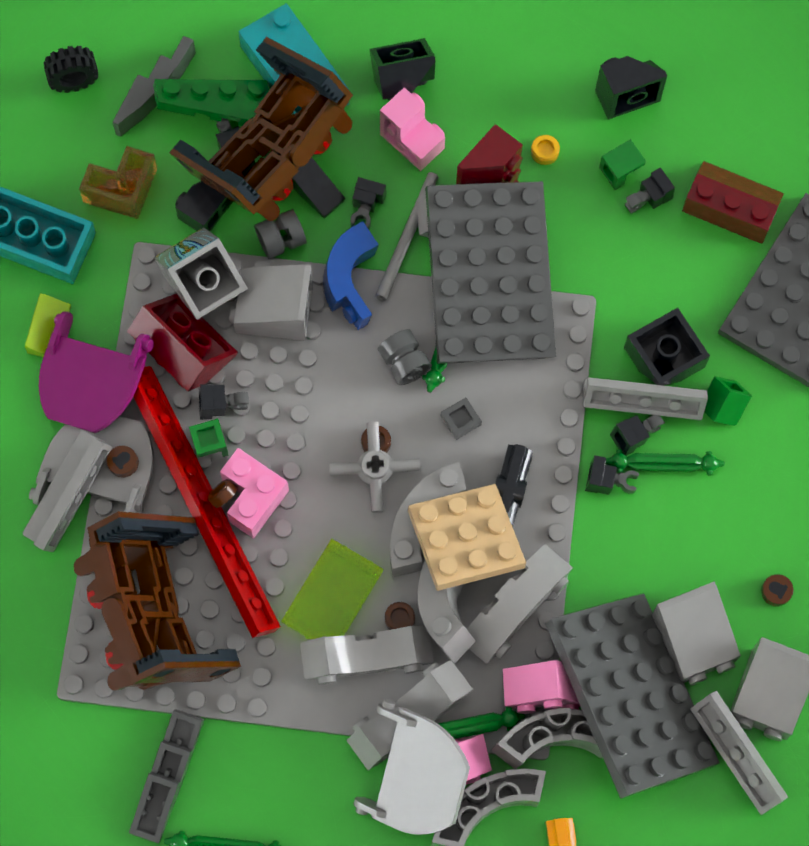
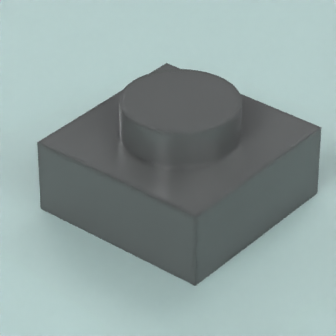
[440,397,482,440]

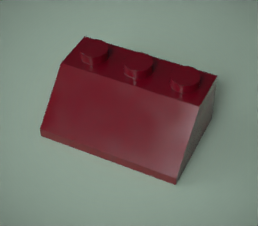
[456,124,523,184]
[682,161,784,244]
[127,294,238,392]

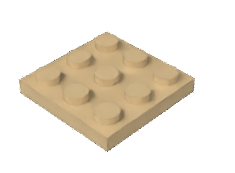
[408,484,526,591]

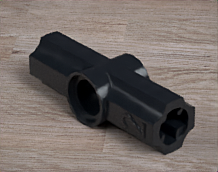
[495,444,533,527]

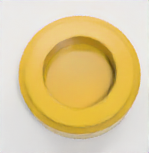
[531,135,560,165]

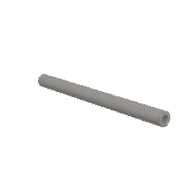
[375,172,439,301]

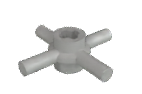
[330,422,421,513]

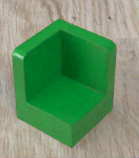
[599,139,646,190]
[704,376,752,426]
[189,418,229,458]

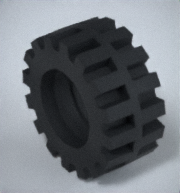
[44,46,99,93]

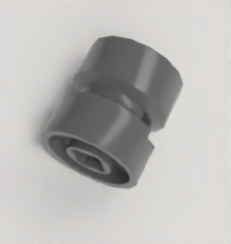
[254,209,307,259]
[378,329,432,385]

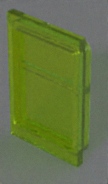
[281,538,384,640]

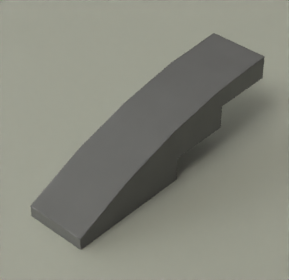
[113,36,196,136]
[129,709,205,844]

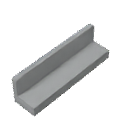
[583,377,708,420]
[23,430,113,552]
[690,690,788,815]

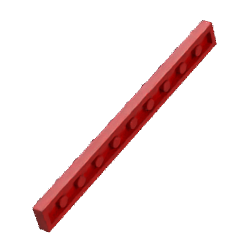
[133,366,281,638]

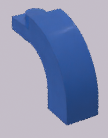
[323,221,379,330]

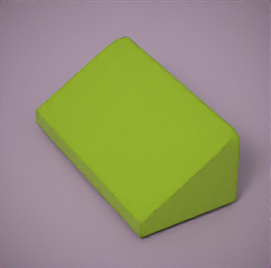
[25,293,71,357]

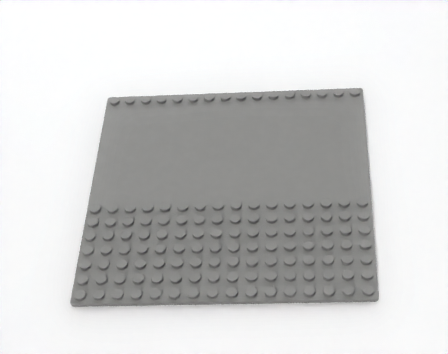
[57,242,596,760]

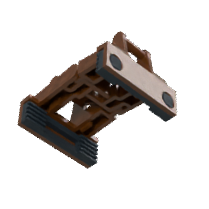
[169,37,353,221]
[74,511,241,691]

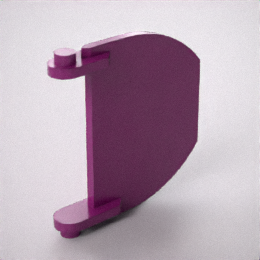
[39,311,154,433]

